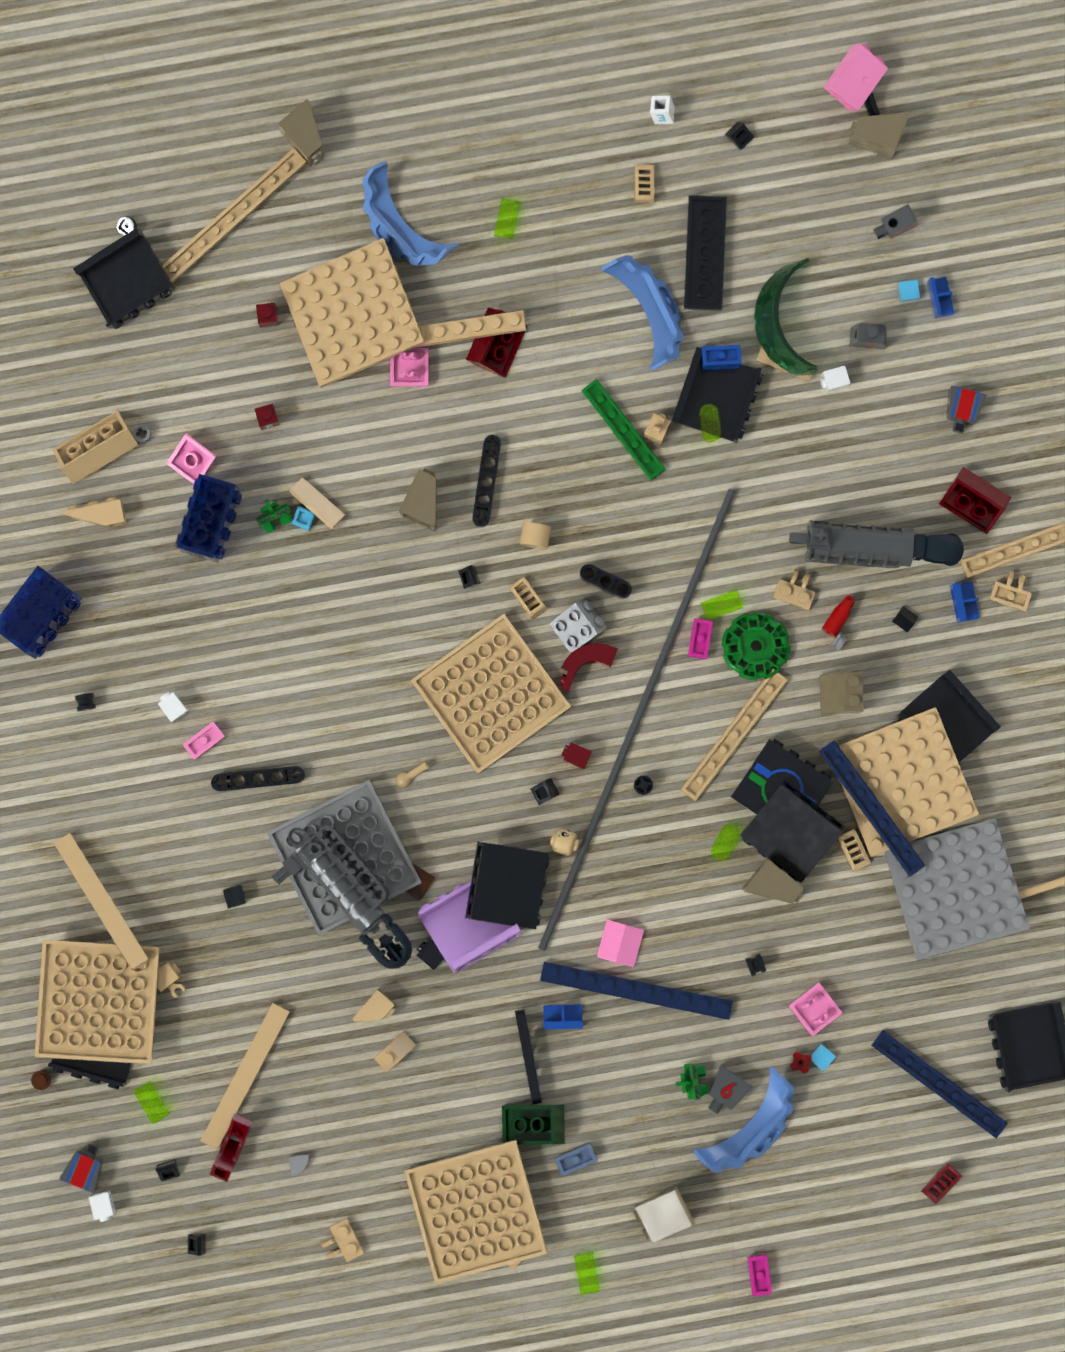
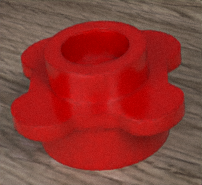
[790,1052,812,1073]

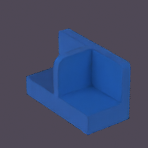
[927,277,955,319]
[701,345,741,370]
[950,582,980,623]
[543,1004,583,1029]

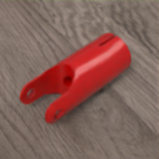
[821,595,854,638]

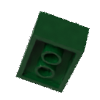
[502,1104,565,1145]

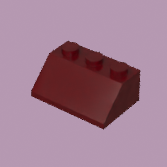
[466,308,527,378]
[939,467,1011,534]

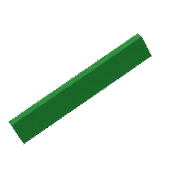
[581,379,666,481]

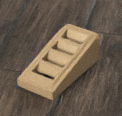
[635,164,654,203]
[509,577,547,620]
[837,829,870,872]

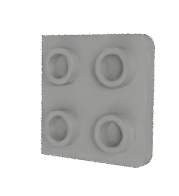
[550,598,607,653]

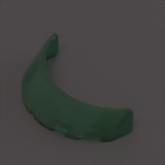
[754,258,817,376]

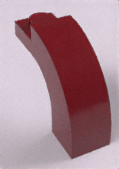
[559,643,618,692]
[210,1113,252,1182]

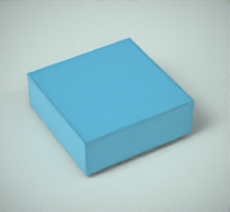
[898,280,920,302]
[291,506,316,531]
[811,1044,836,1071]

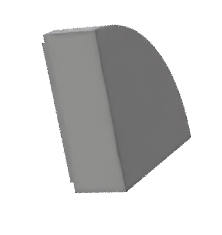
[289,1154,309,1176]

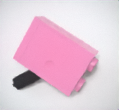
[823,44,888,116]

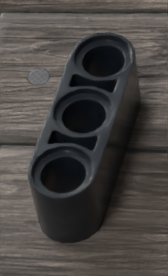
[580,564,632,599]

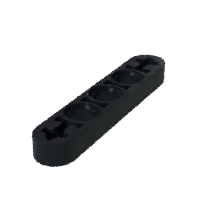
[472,435,501,528]
[211,766,305,791]
[515,1009,542,1105]

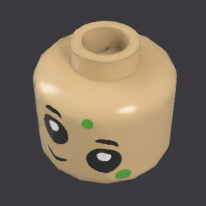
[550,828,580,856]

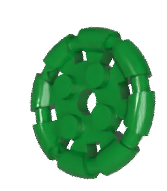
[722,612,791,681]

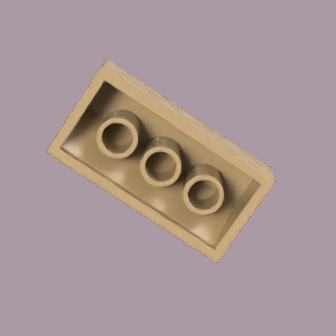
[52,410,138,484]

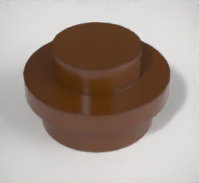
[31,1070,51,1090]

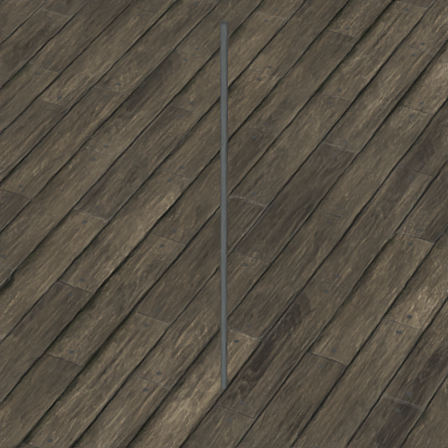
[538,489,736,951]

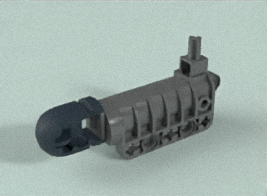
[789,520,964,568]
[272,826,412,969]

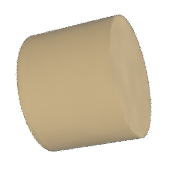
[519,522,551,549]

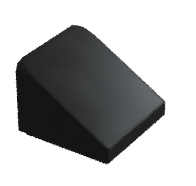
[725,122,754,150]
[530,778,559,805]
[223,885,247,909]

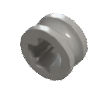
[133,425,151,443]
[831,631,848,651]

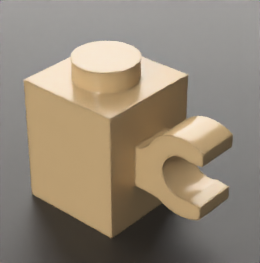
[643,413,671,445]
[157,962,186,998]

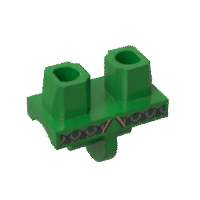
[256,499,292,533]
[676,1064,708,1100]

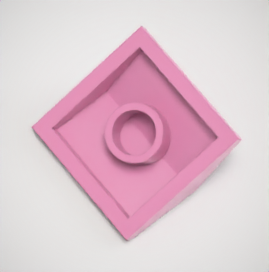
[166,433,217,486]
[597,920,644,967]

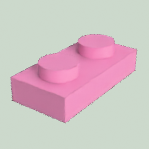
[183,722,225,760]

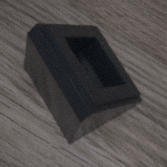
[459,565,480,589]
[892,606,918,633]
[156,1159,180,1182]
[188,1234,206,1256]

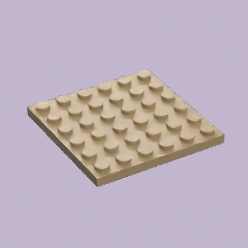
[280,238,425,388]
[410,614,571,774]
[838,707,979,857]
[35,940,160,1064]
[404,1140,548,1284]

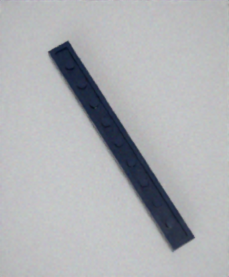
[540,962,733,1020]

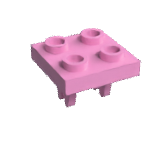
[390,348,429,387]
[788,982,842,1037]

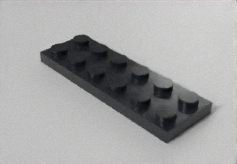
[684,195,727,311]

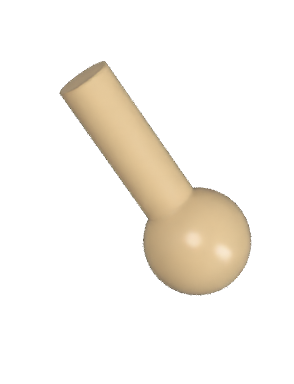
[396,762,429,788]

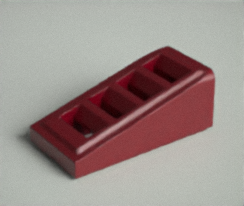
[921,1162,962,1204]

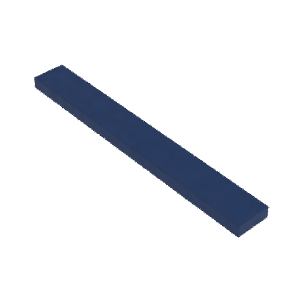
[819,740,925,877]
[871,1030,1008,1139]

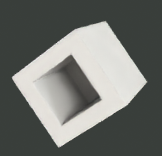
[650,96,675,125]
[820,365,851,393]
[158,692,189,723]
[89,1190,116,1222]

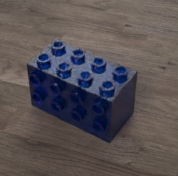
[176,474,242,563]
[0,566,82,659]

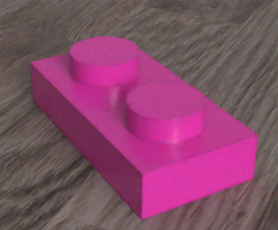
[687,618,713,660]
[747,1254,772,1297]

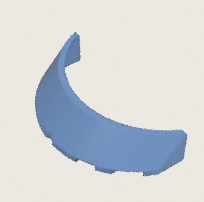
[362,161,459,266]
[601,255,683,371]
[693,1067,795,1173]

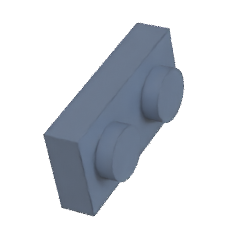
[554,1143,598,1176]

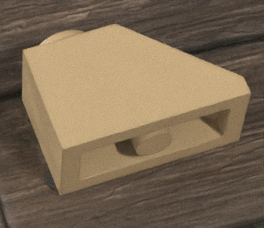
[352,989,395,1022]
[374,1031,416,1073]

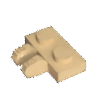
[773,569,816,611]
[989,571,1032,612]
[321,1218,365,1262]

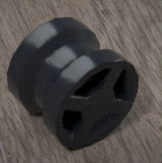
[75,693,96,712]
[634,776,653,795]
[745,953,766,976]

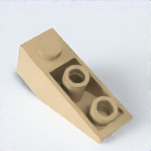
[64,497,127,528]

